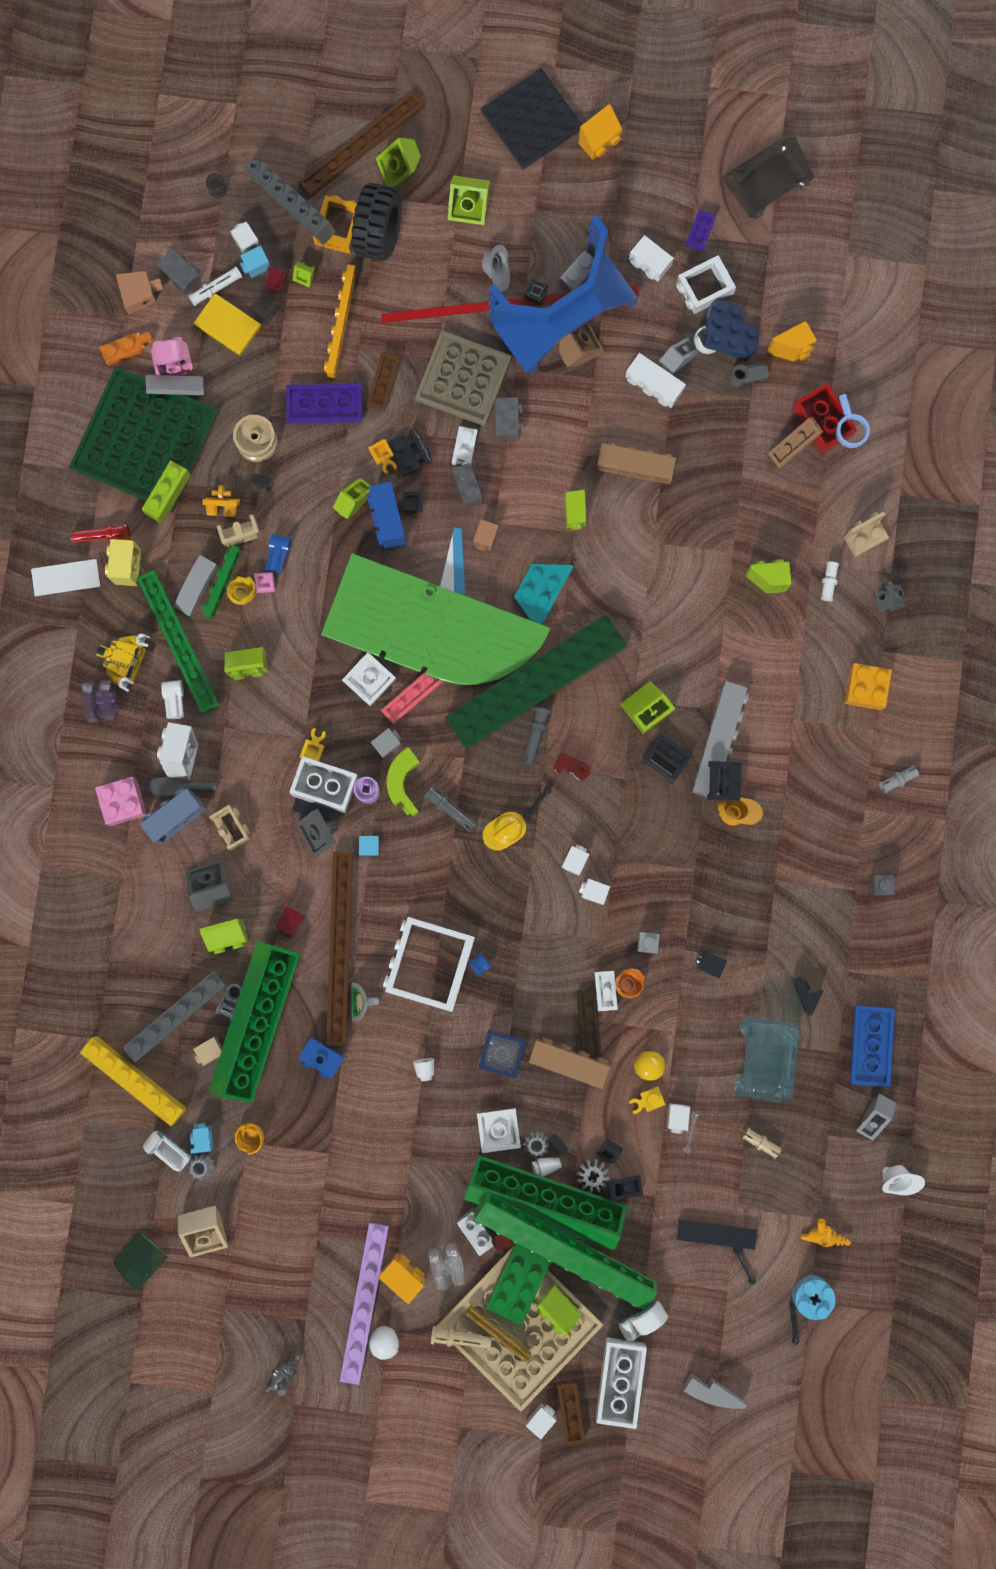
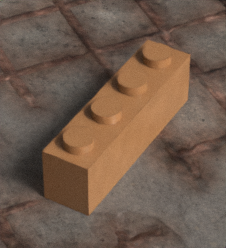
[596,442,676,484]
[529,1037,611,1089]

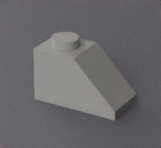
[658,337,700,375]
[856,1093,896,1141]

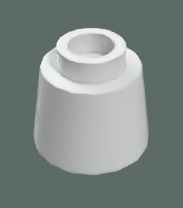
[413,1058,434,1081]

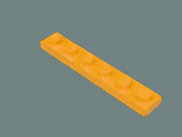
[324,265,356,379]

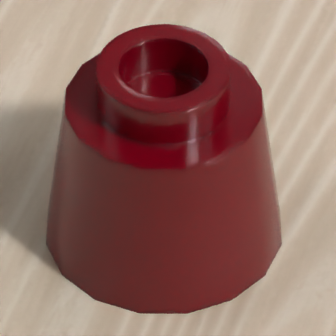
[265,267,287,291]

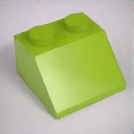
[447,176,490,225]
[199,919,249,954]

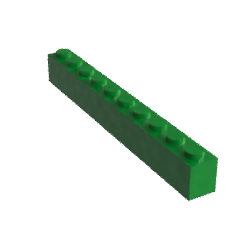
[474,1192,657,1310]

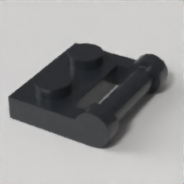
[641,734,692,784]
[707,761,742,801]

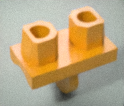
[203,485,240,517]

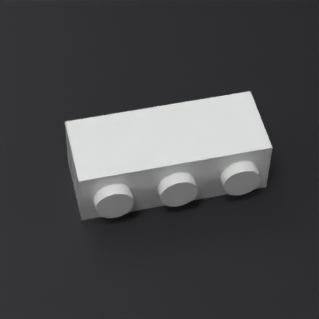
[625,353,686,408]

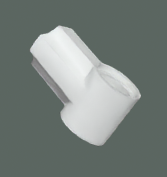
[161,680,184,719]

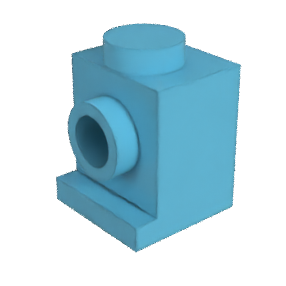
[190,1123,214,1153]

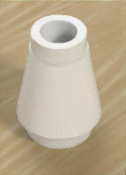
[531,1157,562,1177]

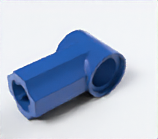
[265,534,291,574]

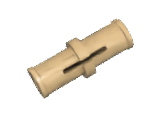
[741,1127,781,1158]

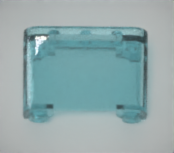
[734,1017,800,1102]

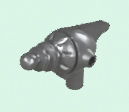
[265,1354,301,1396]

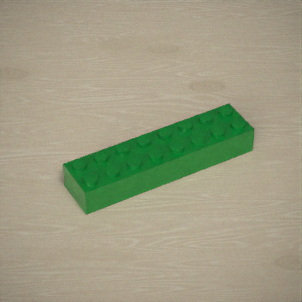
[208,940,300,1103]
[464,1155,627,1250]

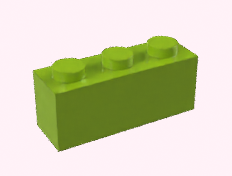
[142,460,191,524]

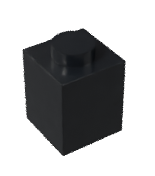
[695,951,727,979]

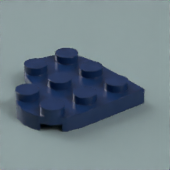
[704,300,759,358]

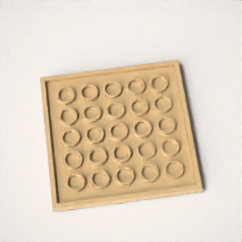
[436,1244,603,1412]

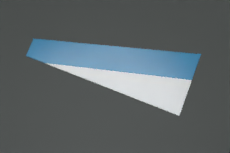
[440,527,465,594]

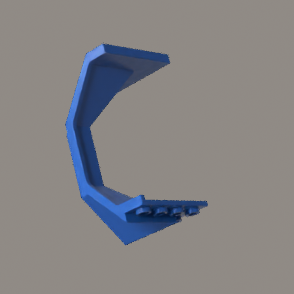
[488,215,637,374]

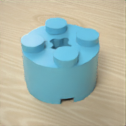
[792,1275,835,1320]

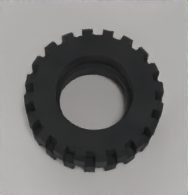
[351,183,402,261]

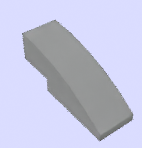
[174,555,218,617]
[682,1373,747,1409]

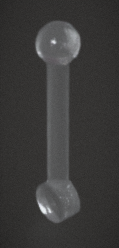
[684,1113,699,1154]

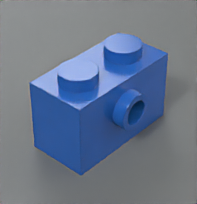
[298,1037,346,1079]

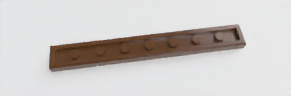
[298,91,425,198]

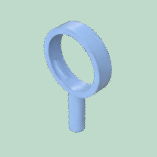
[836,394,870,448]

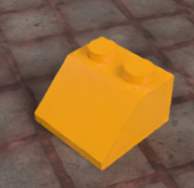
[579,104,622,160]
[767,321,817,361]

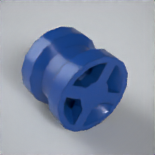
[468,953,492,977]

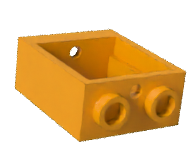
[313,195,357,254]

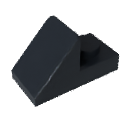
[792,976,824,1016]
[608,1175,643,1201]

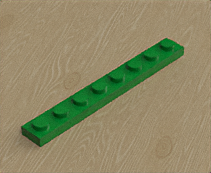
[137,570,220,714]

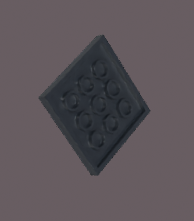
[481,68,583,170]

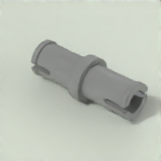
[879,765,919,793]

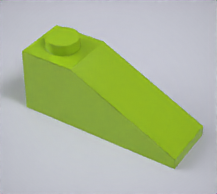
[563,490,586,530]

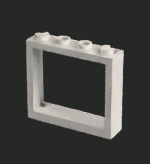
[383,917,475,1012]

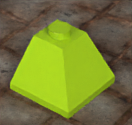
[376,138,421,188]

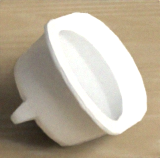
[882,1165,925,1195]

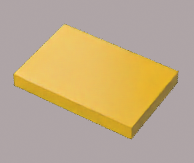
[193,294,261,356]

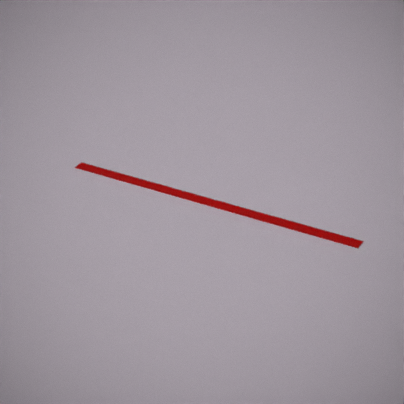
[381,285,639,323]

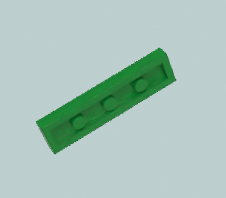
[202,545,242,621]

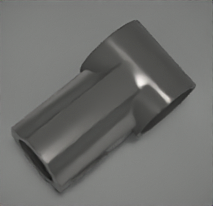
[729,362,769,387]

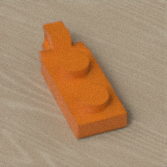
[100,332,153,366]

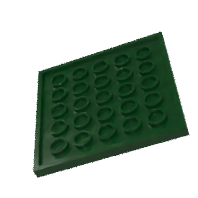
[68,366,219,513]

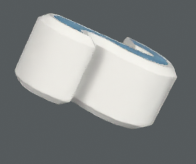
[143,1131,191,1172]
[618,1301,668,1342]

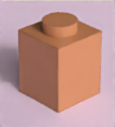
[473,519,499,551]

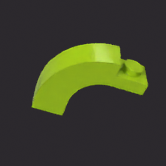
[387,747,420,817]

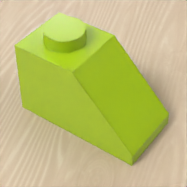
[333,478,370,519]

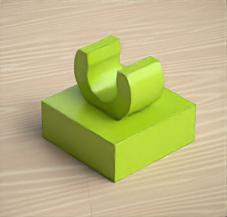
[292,262,315,287]

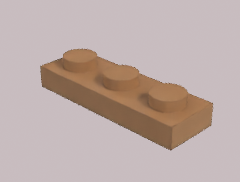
[768,417,823,468]

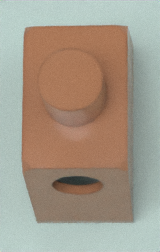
[116,271,164,314]

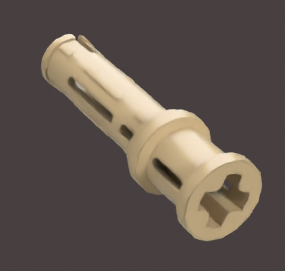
[431,1326,492,1350]

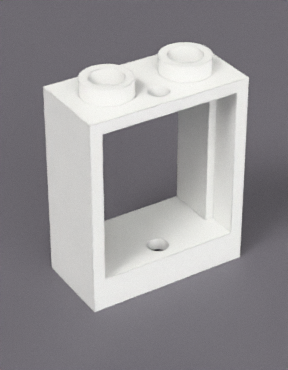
[676,255,736,314]

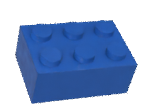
[367,481,407,550]

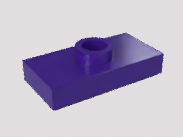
[686,209,716,252]

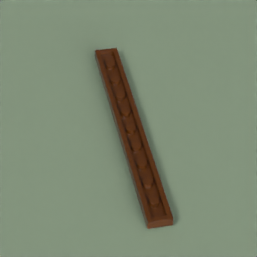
[326,851,353,1046]

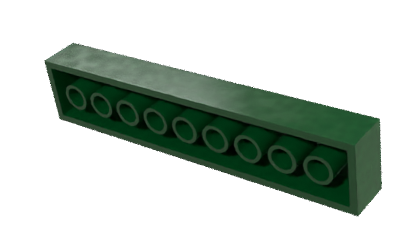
[445,614,627,751]

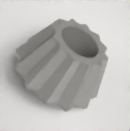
[522,1131,550,1159]
[187,1153,215,1181]

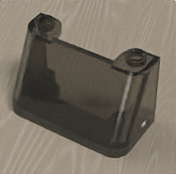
[722,137,815,219]

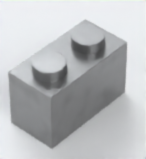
[156,249,202,296]
[495,397,523,440]
[452,463,483,509]

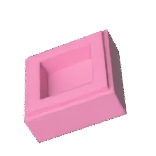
[254,572,275,593]

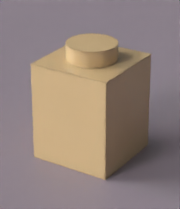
[193,1036,223,1066]

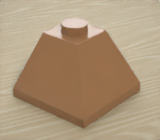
[559,322,604,367]

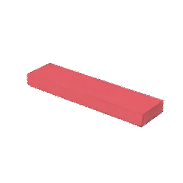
[381,671,444,725]

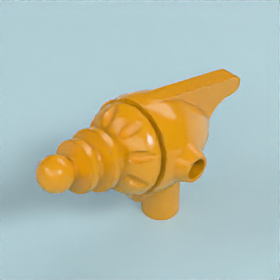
[800,1219,851,1247]

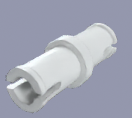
[821,562,839,602]

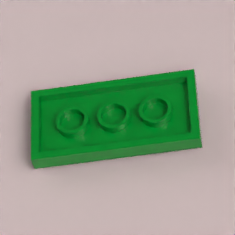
[486,1244,551,1326]

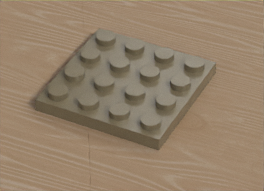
[415,330,512,427]

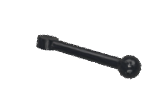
[524,787,551,820]
[733,1247,756,1285]
[789,1303,799,1345]

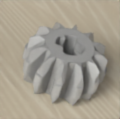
[576,1159,610,1193]

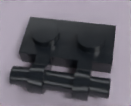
[387,428,432,477]

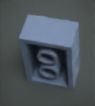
[140,788,207,845]

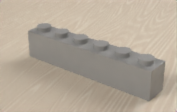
[691,681,749,797]

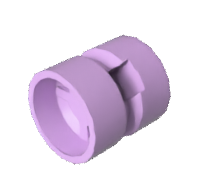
[354,777,380,804]

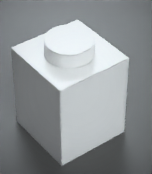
[230,222,260,254]
[561,845,589,876]
[579,879,610,905]
[667,1103,690,1133]
[526,1403,556,1439]

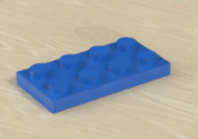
[850,1006,895,1087]

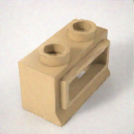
[217,515,261,548]
[209,805,251,851]

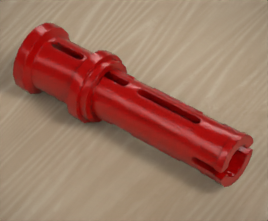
[71,523,131,543]

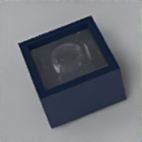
[478,1029,526,1078]

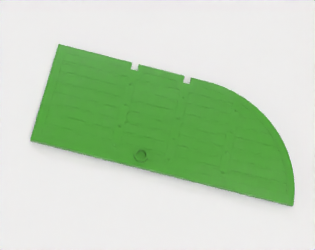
[321,553,551,685]

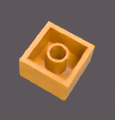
[843,663,892,710]
[378,1253,426,1304]

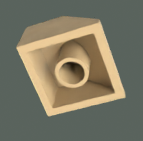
[177,1206,228,1258]

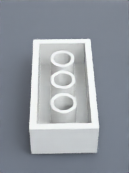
[596,1337,647,1429]

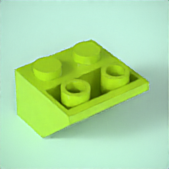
[746,559,791,593]
[224,647,268,680]
[620,681,675,734]
[536,1283,581,1337]

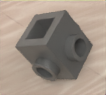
[874,582,905,612]

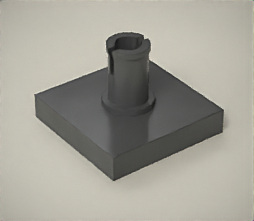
[296,809,338,858]

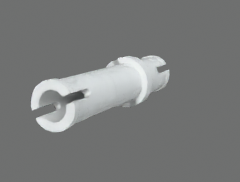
[188,267,242,306]

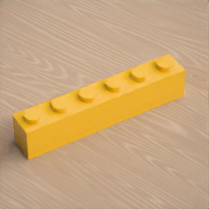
[80,1036,187,1126]

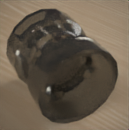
[206,173,227,199]

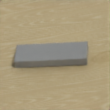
[145,375,204,395]

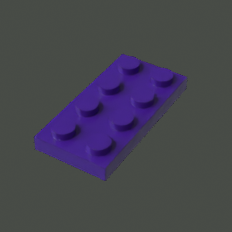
[286,384,362,424]

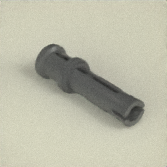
[522,707,551,766]
[423,785,477,832]

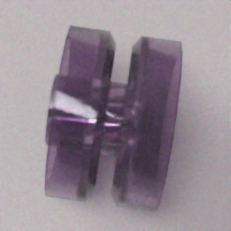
[82,679,119,723]

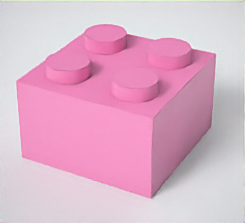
[95,777,147,826]

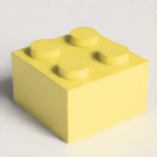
[105,539,141,586]

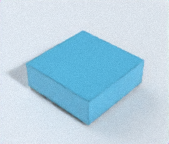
[359,836,379,856]

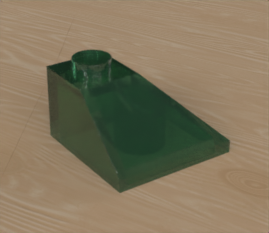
[112,1231,168,1291]

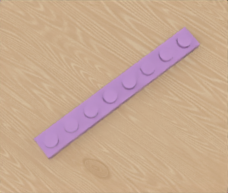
[340,1222,389,1385]

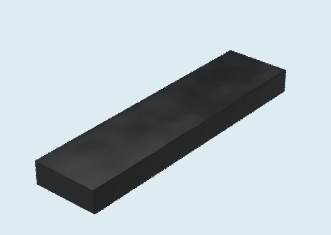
[676,1219,757,1250]

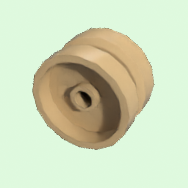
[233,415,278,462]

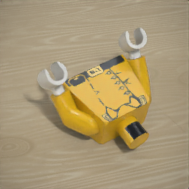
[96,634,150,692]

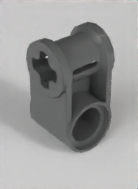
[215,982,243,1020]

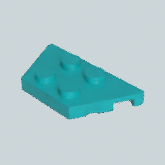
[514,564,573,625]

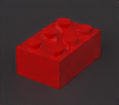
[792,382,857,455]

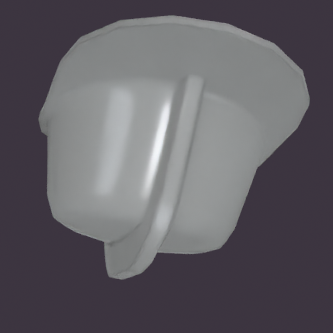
[482,244,510,291]

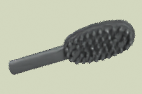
[149,777,217,796]

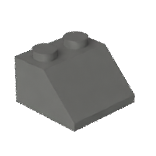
[186,860,233,912]

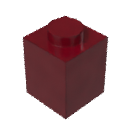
[276,907,305,938]

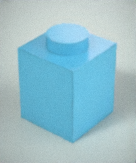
[240,245,271,278]

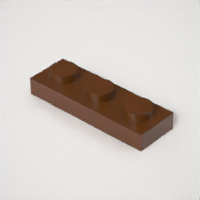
[367,352,400,412]
[557,1381,585,1446]

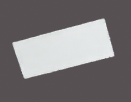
[31,559,100,596]

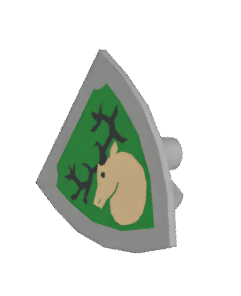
[350,983,379,1022]

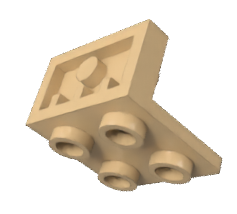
[844,512,889,557]

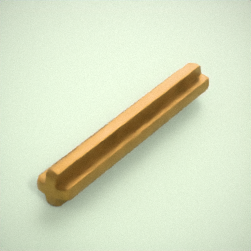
[465,1305,531,1362]

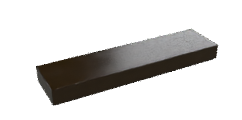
[577,989,602,1060]

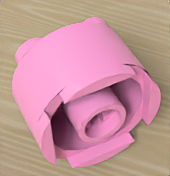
[151,337,193,376]

